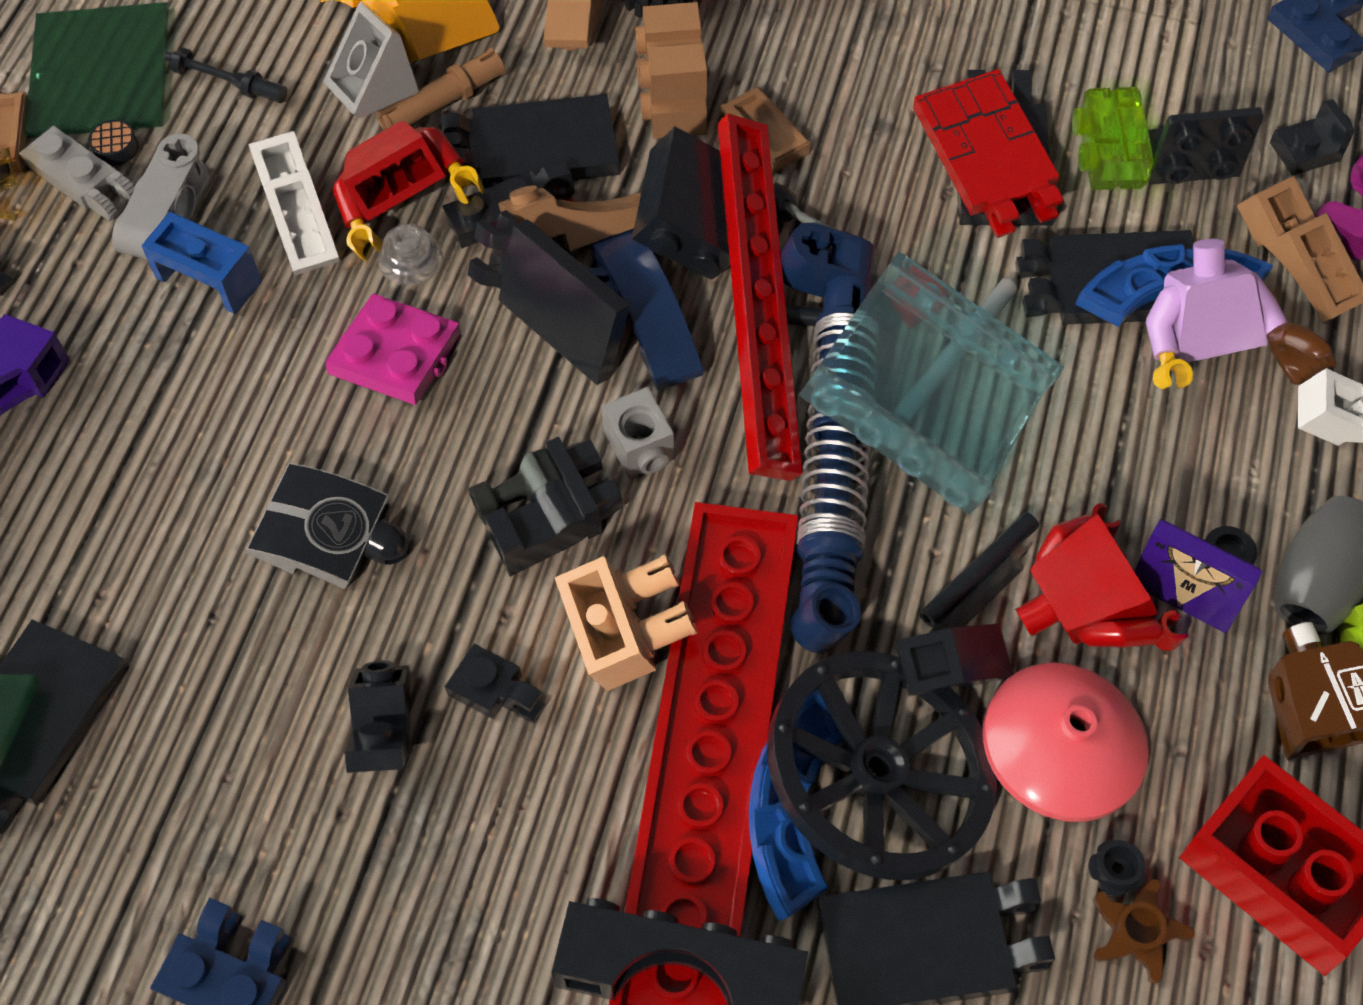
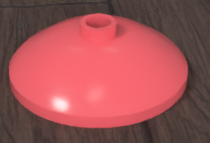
[982,663,1149,822]

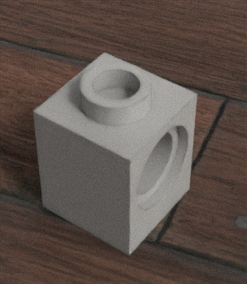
[601,387,674,479]

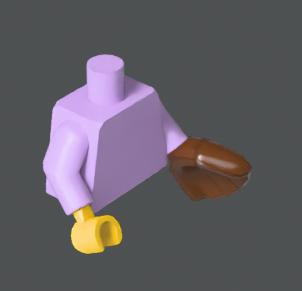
[1146,239,1336,390]

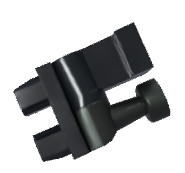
[468,436,623,577]

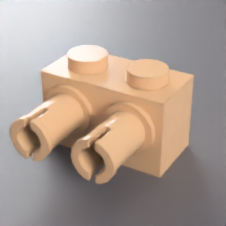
[555,554,698,691]

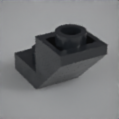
[895,623,1013,697]
[344,660,410,773]

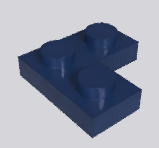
[1267,0,1363,73]

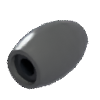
[1274,496,1363,635]

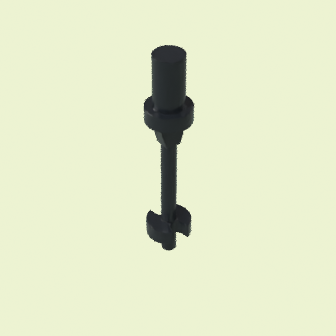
[164,47,287,103]

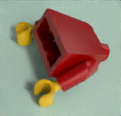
[333,121,484,261]

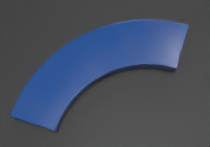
[1075,244,1273,327]
[749,690,844,921]

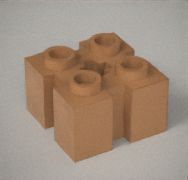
[635,2,707,139]

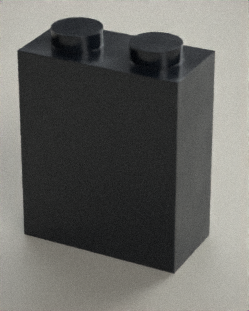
[632,126,730,280]

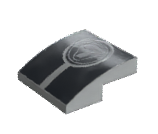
[245,463,389,589]

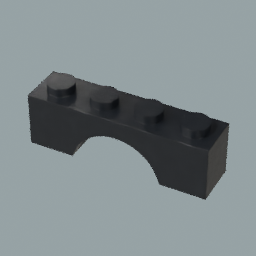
[551,898,808,1005]

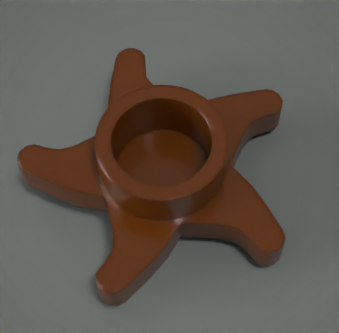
[1093,879,1195,984]

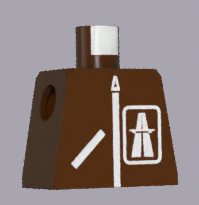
[1268,622,1363,760]

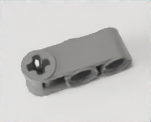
[112,133,210,260]

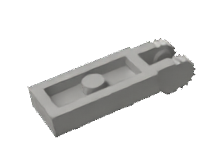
[19,125,135,221]

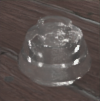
[378,224,443,286]

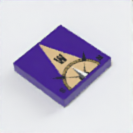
[1134,519,1263,633]

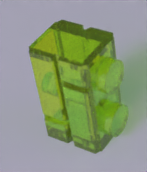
[1072,87,1154,190]

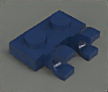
[150,897,293,1005]

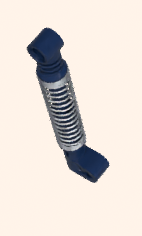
[780,222,878,653]

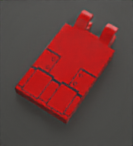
[913,69,1063,238]

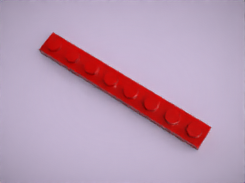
[718,113,803,481]

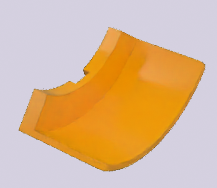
[320,0,500,64]

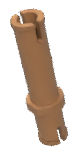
[376,48,505,130]

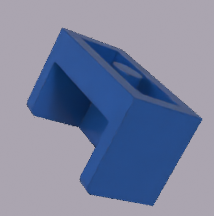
[141,211,262,314]

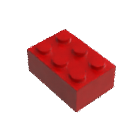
[1179,754,1363,976]

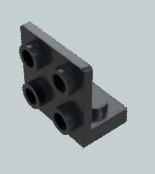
[1137,107,1264,185]

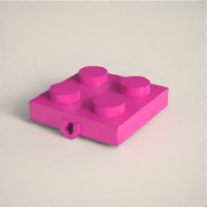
[325,293,460,405]

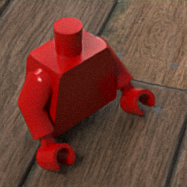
[1015,503,1188,651]

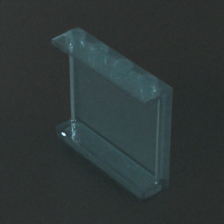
[799,251,1064,515]

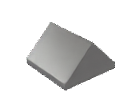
[323,1,419,118]

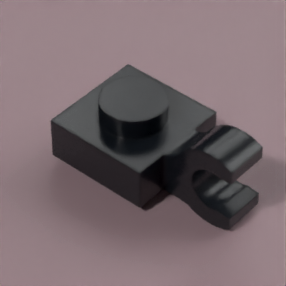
[444,643,546,723]

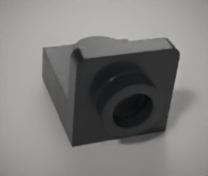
[1269,99,1354,176]

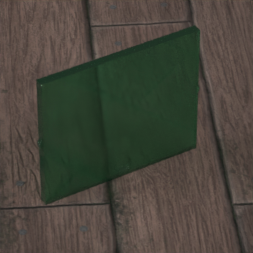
[25,2,169,138]

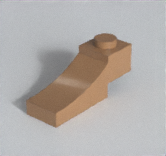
[1237,176,1363,323]
[498,186,641,251]

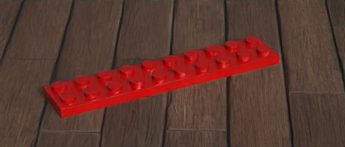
[609,502,798,1005]

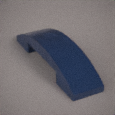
[589,228,703,391]

